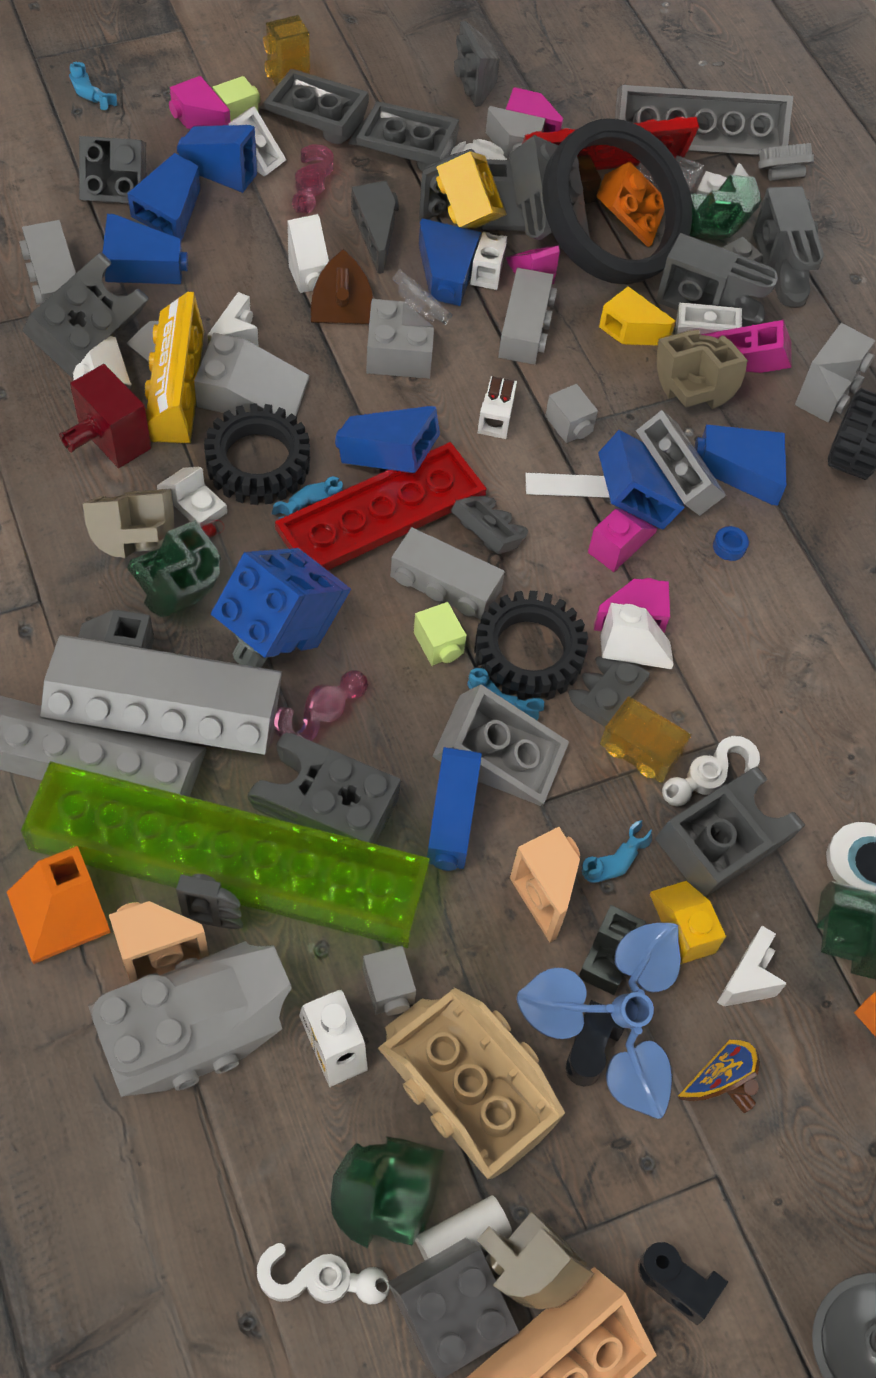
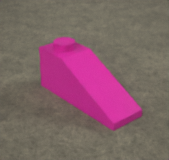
[701,320,792,373]

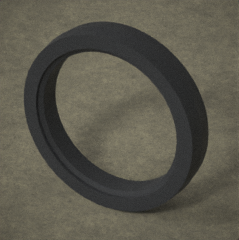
[542,118,692,284]

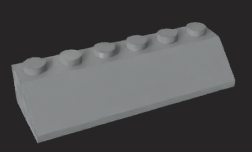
[615,85,793,155]
[40,635,282,755]
[0,696,206,816]

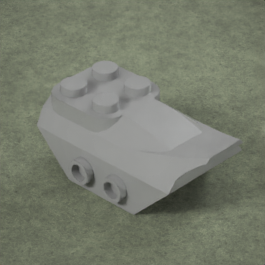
[88,941,292,1097]

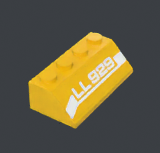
[145,292,204,443]

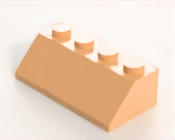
[466,1267,657,1378]

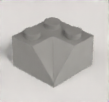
[366,299,434,379]
[795,323,876,423]

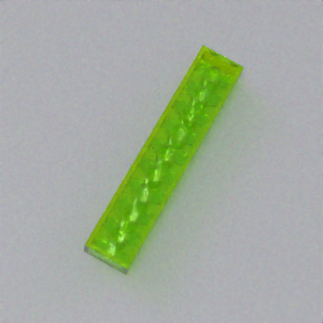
[21,761,430,948]

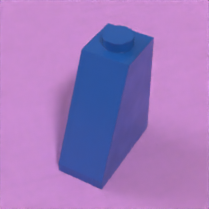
[177,125,257,193]
[127,153,200,241]
[103,214,188,284]
[418,218,481,306]
[335,406,440,473]
[695,424,787,505]
[598,430,685,530]
[426,747,482,871]

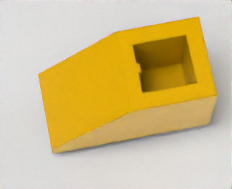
[599,287,676,345]

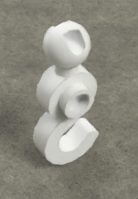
[662,736,760,807]
[257,1243,390,1305]

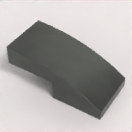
[578,905,646,995]

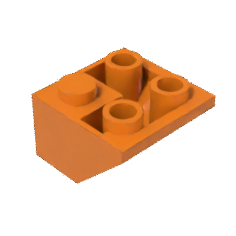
[596,162,665,247]
[7,846,111,964]

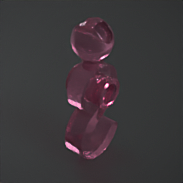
[292,144,334,214]
[274,670,369,741]

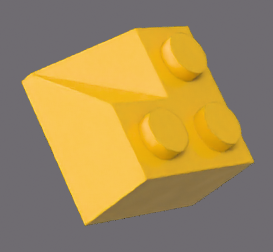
[436,151,507,229]

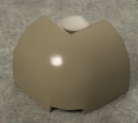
[657,330,748,409]
[83,489,175,558]
[477,1212,594,1309]

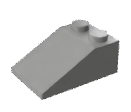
[194,333,309,418]
[432,684,569,806]

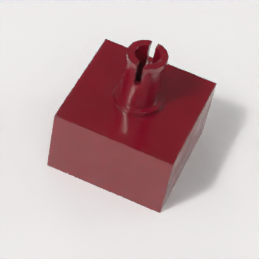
[59,364,151,469]

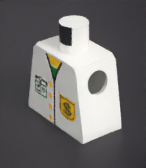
[299,990,368,1087]

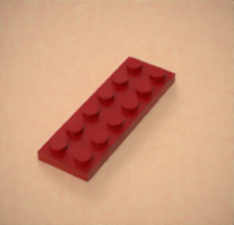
[522,116,699,170]
[275,442,487,570]

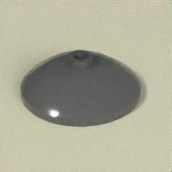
[812,1272,876,1378]

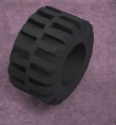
[828,388,876,480]

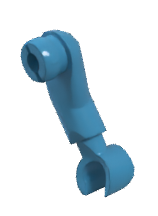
[69,62,117,110]
[272,476,343,520]
[467,668,545,720]
[582,821,652,883]

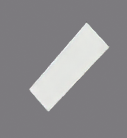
[525,473,610,498]

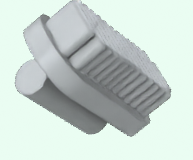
[758,143,814,181]

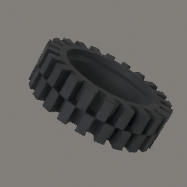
[204,403,310,505]
[474,590,588,700]

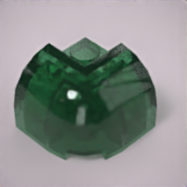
[689,174,761,240]
[127,520,221,617]
[816,881,876,980]
[330,1136,444,1248]

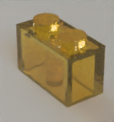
[263,15,310,86]
[600,696,692,783]

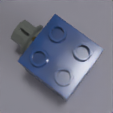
[211,548,351,668]

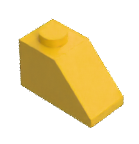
[650,881,726,964]

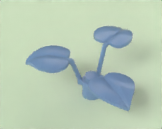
[517,923,681,1119]

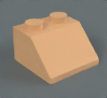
[510,827,580,942]
[109,901,209,983]

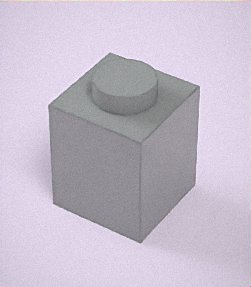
[545,384,598,443]
[362,946,416,1016]

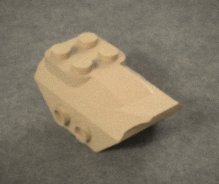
[378,988,565,1179]

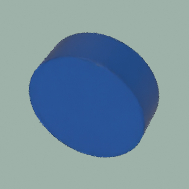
[713,526,749,561]

